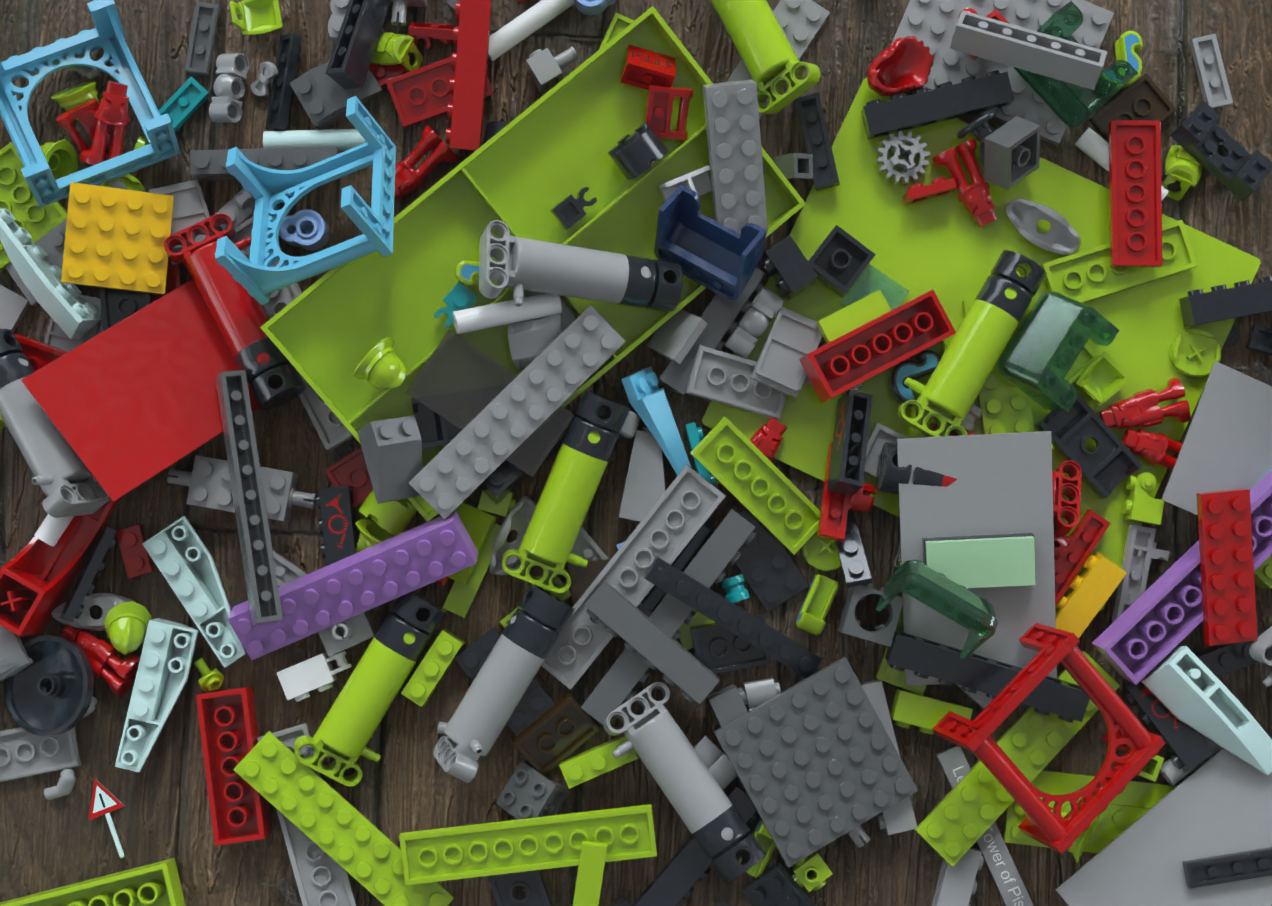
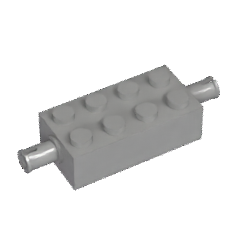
[167,455,317,522]

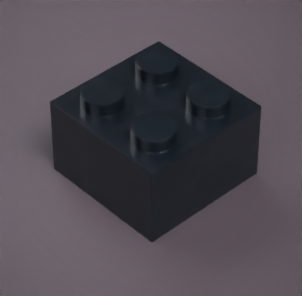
[808,225,876,298]
[761,235,818,300]

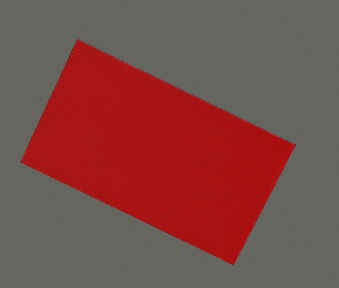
[21,279,282,502]

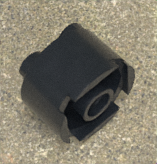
[608,122,668,180]

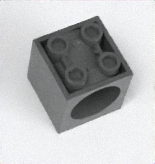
[836,584,904,647]

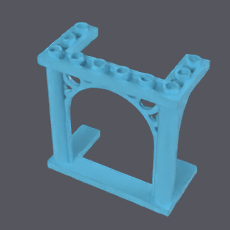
[0,0,181,208]
[215,96,396,305]

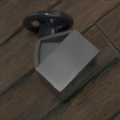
[956,107,1041,190]

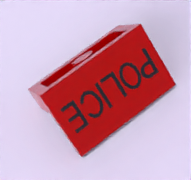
[620,44,676,90]

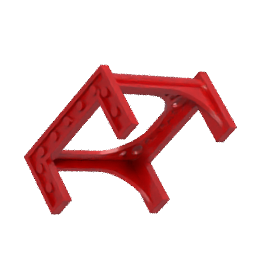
[932,623,1165,854]

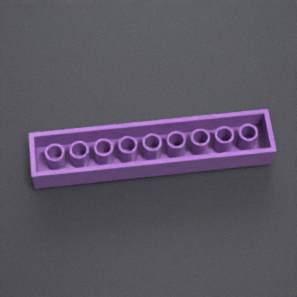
[1092,471,1272,685]
[227,510,478,660]

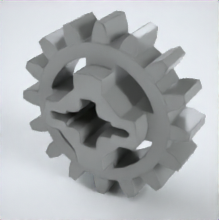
[876,130,930,185]

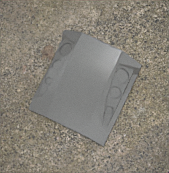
[508,312,563,371]
[0,625,33,681]

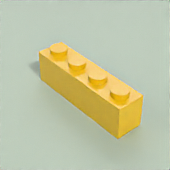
[1055,552,1127,639]

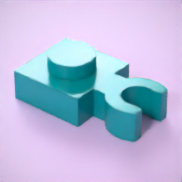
[434,281,478,327]

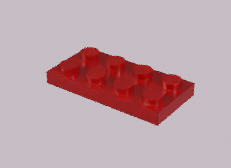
[386,56,494,127]

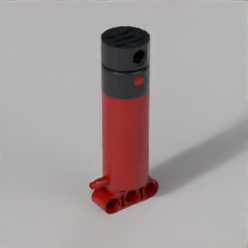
[164,213,306,410]
[876,442,1082,536]

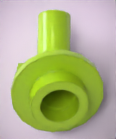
[194,657,224,692]

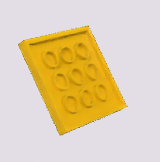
[61,182,174,295]

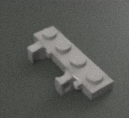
[1112,524,1170,622]

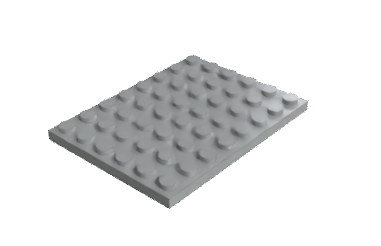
[892,0,1114,146]

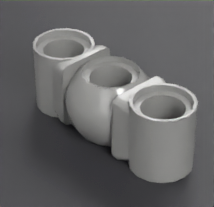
[209,53,249,123]
[724,286,784,359]

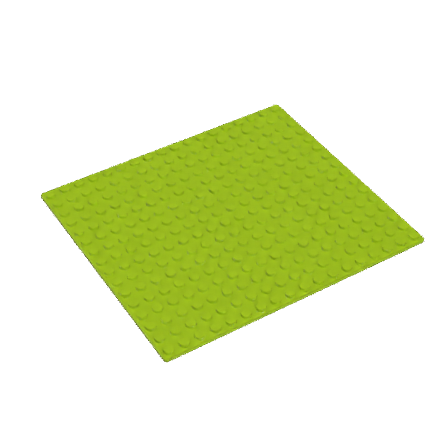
[702,78,1261,611]

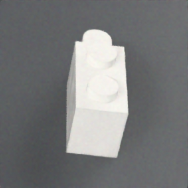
[277,651,352,702]

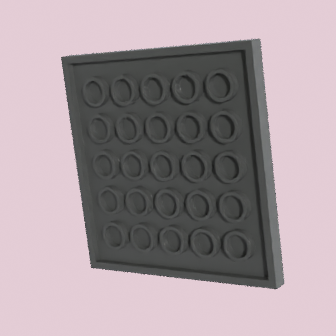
[714,657,918,868]

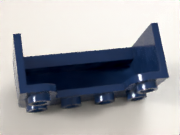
[654,185,767,300]

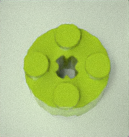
[359,489,417,536]

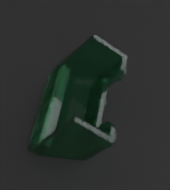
[1014,1,1138,128]
[999,291,1120,413]
[876,560,998,660]

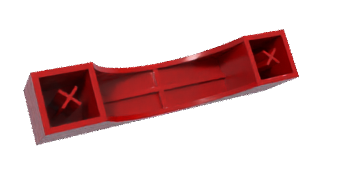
[0,498,120,636]

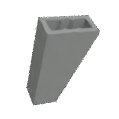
[619,427,665,522]

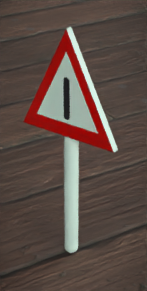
[89,778,124,858]

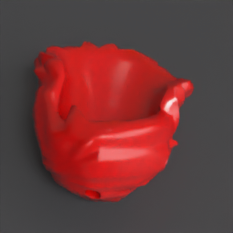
[867,36,934,97]

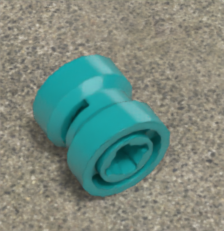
[720,574,750,603]

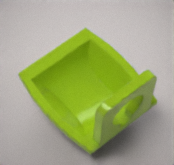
[230,0,283,35]
[371,32,423,72]
[1161,145,1203,201]
[1076,352,1130,406]

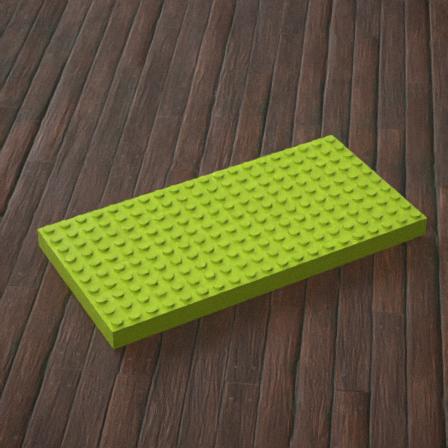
[260,6,806,522]

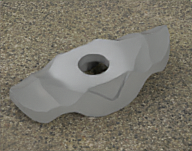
[1006,199,1081,255]
[489,496,536,576]
[51,593,135,631]

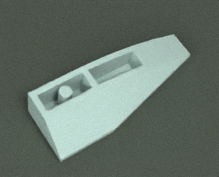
[0,208,101,339]
[142,516,246,668]
[115,618,199,772]
[1141,646,1272,775]

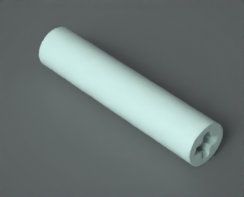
[263,129,366,151]

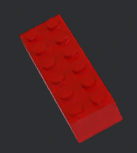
[445,0,492,152]
[799,289,956,403]
[196,686,271,846]

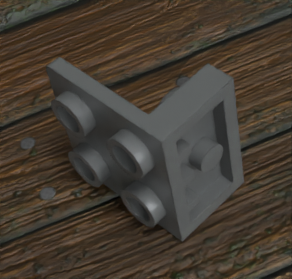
[496,761,570,820]

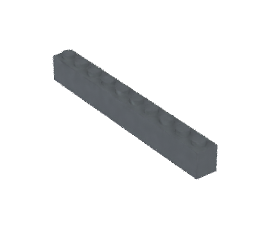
[216,370,283,626]
[581,509,756,725]

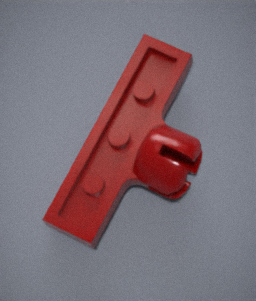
[818,441,875,542]
[1054,509,1111,606]

